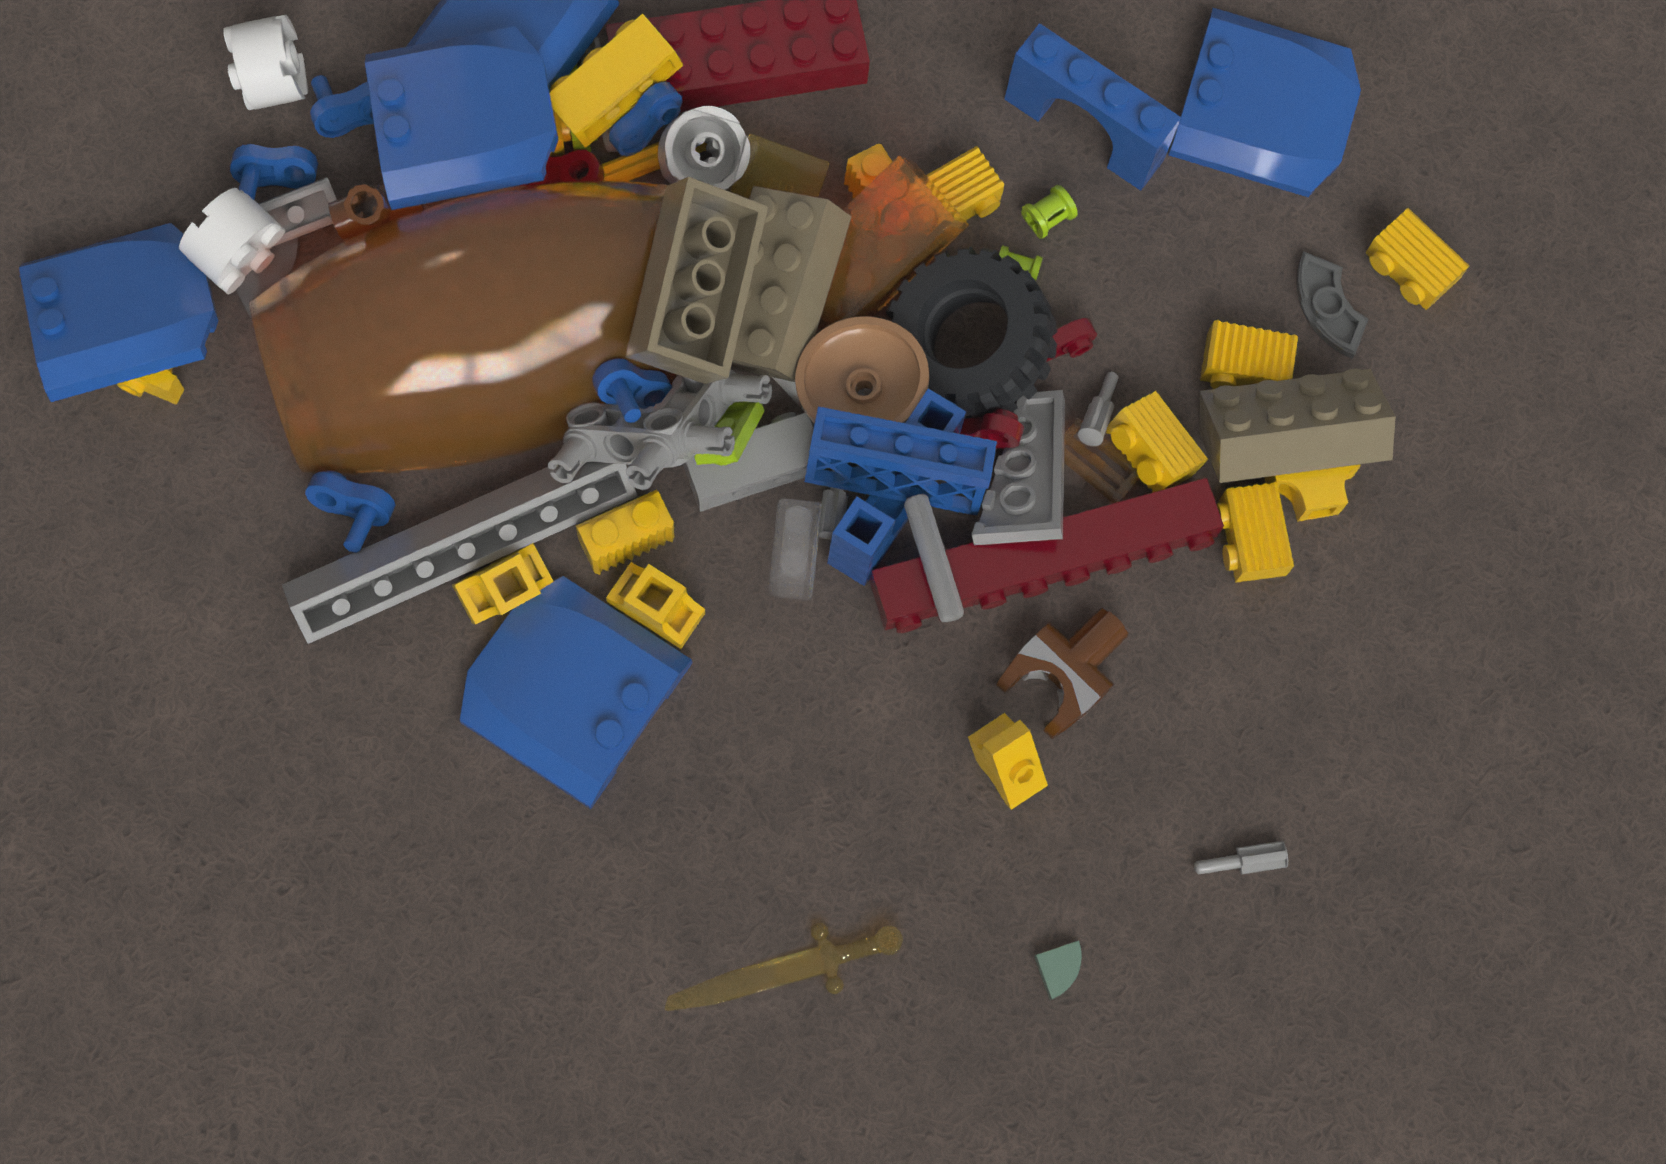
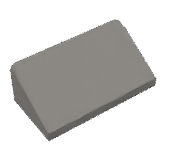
[258,178,337,247]

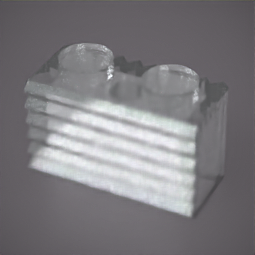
[768,498,822,601]

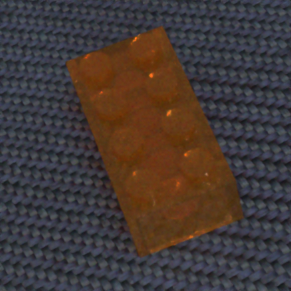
[818,155,969,331]

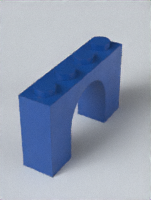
[1004,23,1181,191]
[827,388,966,586]

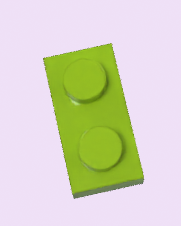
[694,401,764,466]

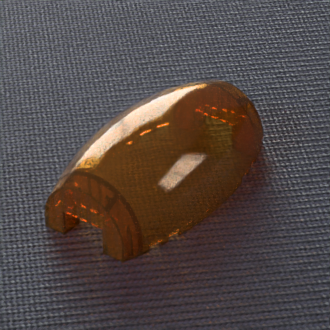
[249,181,678,475]

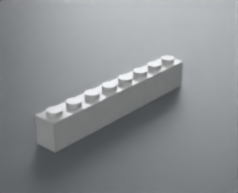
[282,462,638,644]

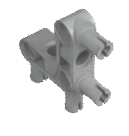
[548,369,772,490]

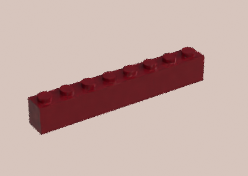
[869,478,1224,633]

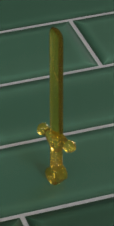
[664,923,903,1011]

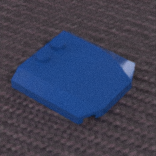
[406,0,619,90]
[1169,8,1361,197]
[365,26,559,210]
[19,223,219,402]
[460,576,693,809]

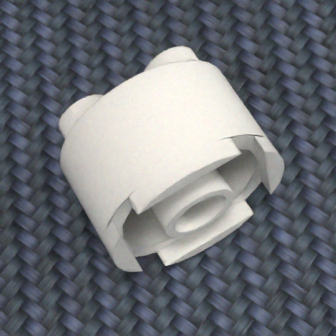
[224,15,308,110]
[658,106,750,190]
[179,188,285,294]

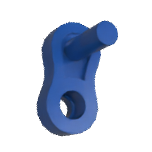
[310,75,374,138]
[609,81,682,156]
[230,144,318,200]
[592,359,673,423]
[305,471,396,553]

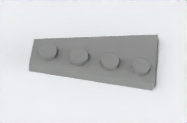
[972,390,1065,545]

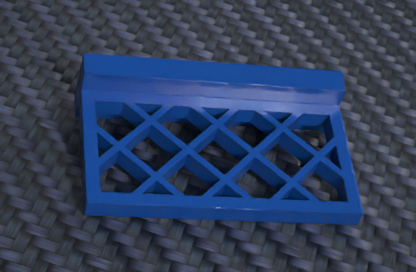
[804,406,997,516]

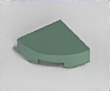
[1034,940,1082,1000]

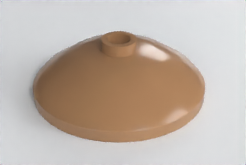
[795,316,929,423]

